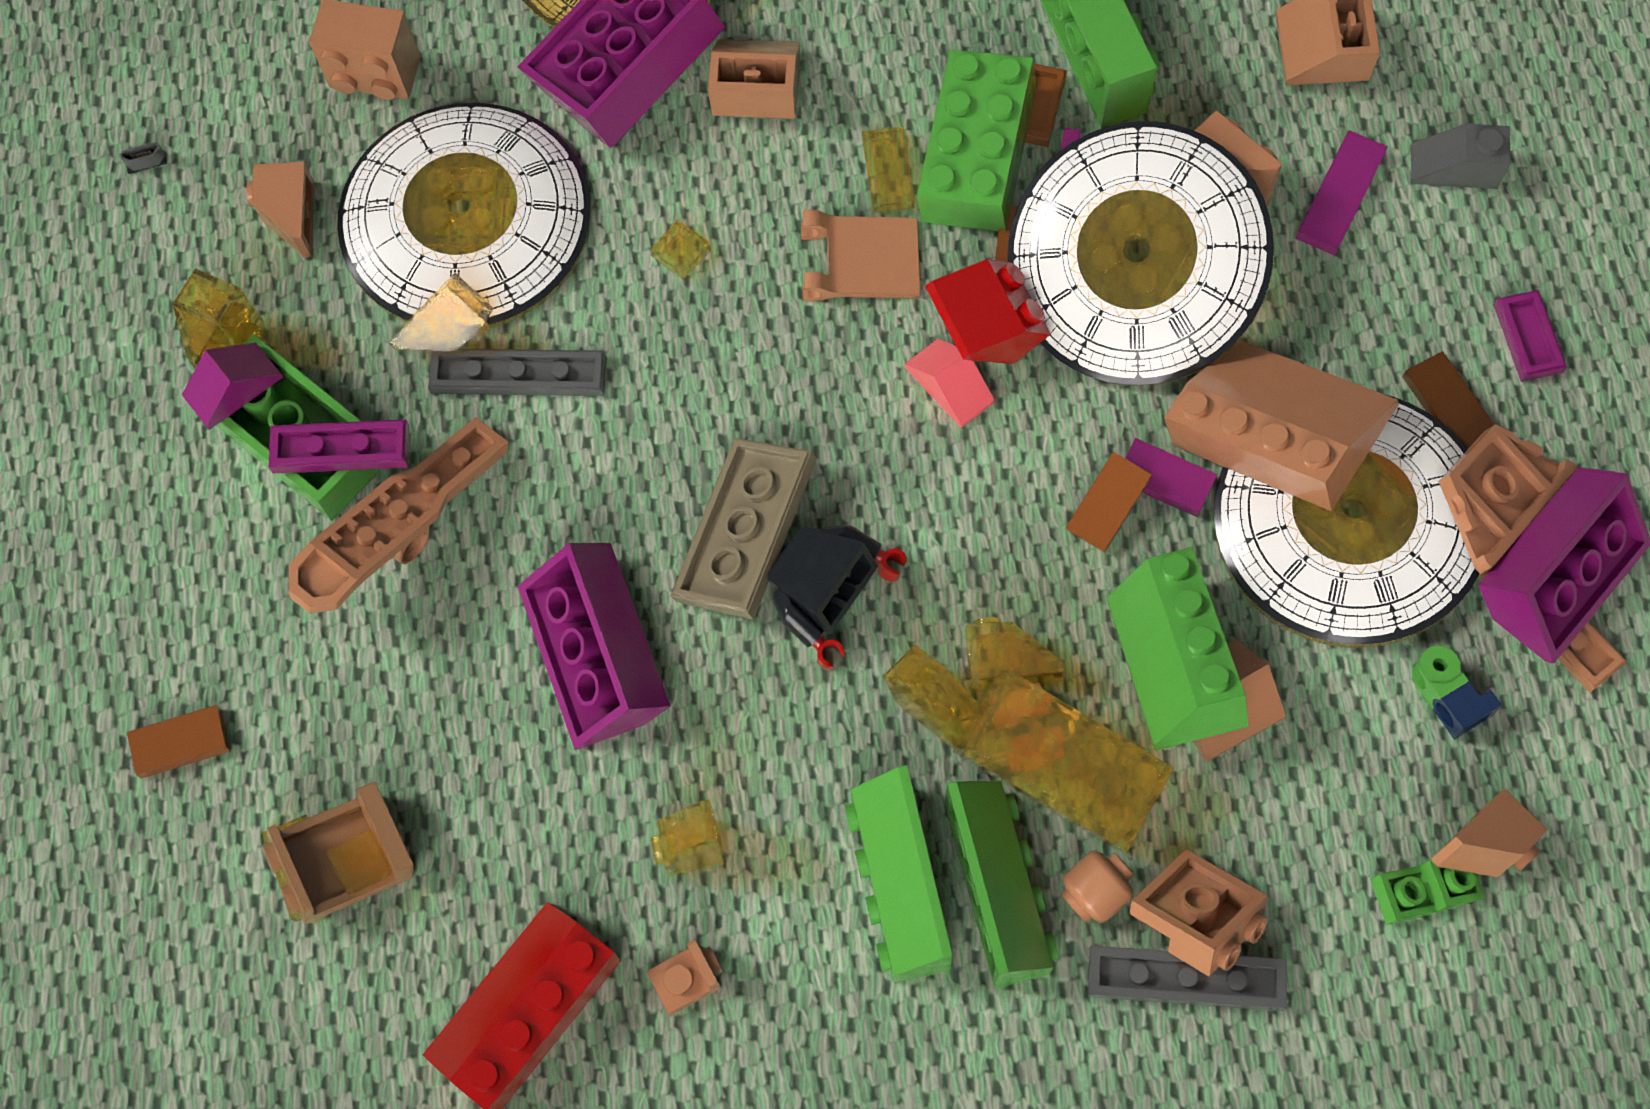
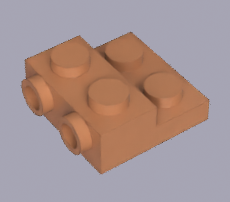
[1130,849,1268,977]

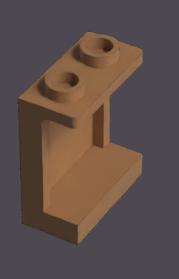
[262,782,413,925]

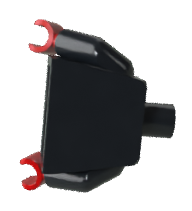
[767,525,907,670]

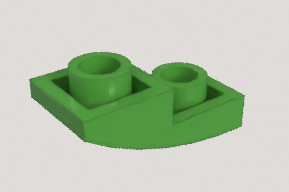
[1370,860,1486,925]

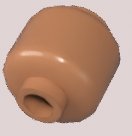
[1061,851,1134,923]

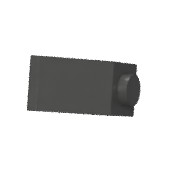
[1411,123,1511,189]

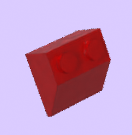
[925,259,1051,364]

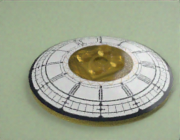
[337,103,592,333]
[1007,121,1274,386]
[1213,394,1480,648]

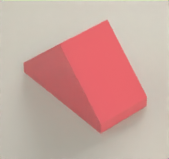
[904,339,995,428]

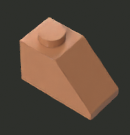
[246,162,315,257]
[1431,788,1548,877]

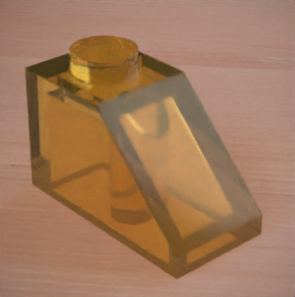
[389,273,494,351]
[964,617,1065,691]
[882,645,992,754]
[651,799,725,876]

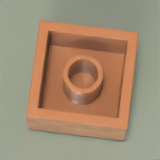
[309,0,421,100]

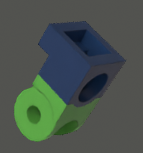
[1412,645,1502,740]

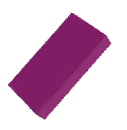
[1493,290,1567,382]
[1125,438,1218,517]

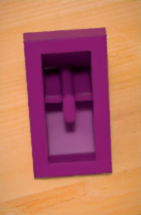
[182,342,283,430]

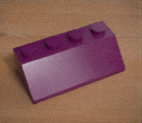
[1478,467,1650,663]
[518,543,671,750]

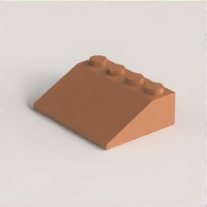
[1164,340,1399,511]

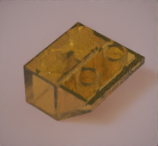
[172,268,264,369]

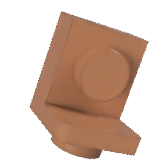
[646,939,723,1016]

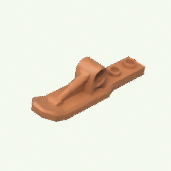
[289,417,509,614]

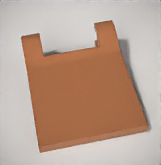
[801,210,920,301]

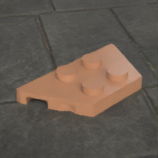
[1438,424,1578,574]

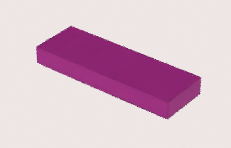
[1295,130,1388,256]
[268,419,409,474]

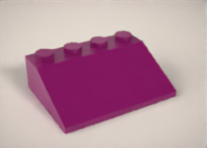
[517,0,725,148]

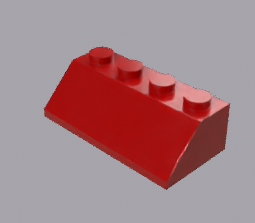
[422,902,621,1109]

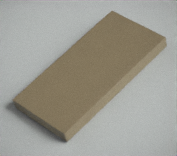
[670,438,817,620]

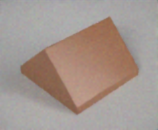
[1193,639,1286,762]

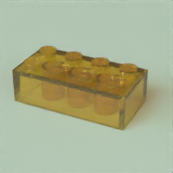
[952,670,1174,852]

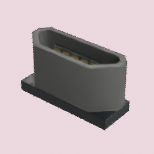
[120,142,167,174]

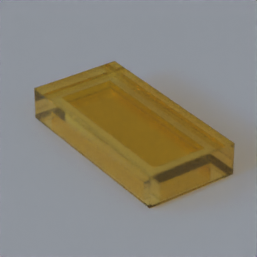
[862,127,915,213]

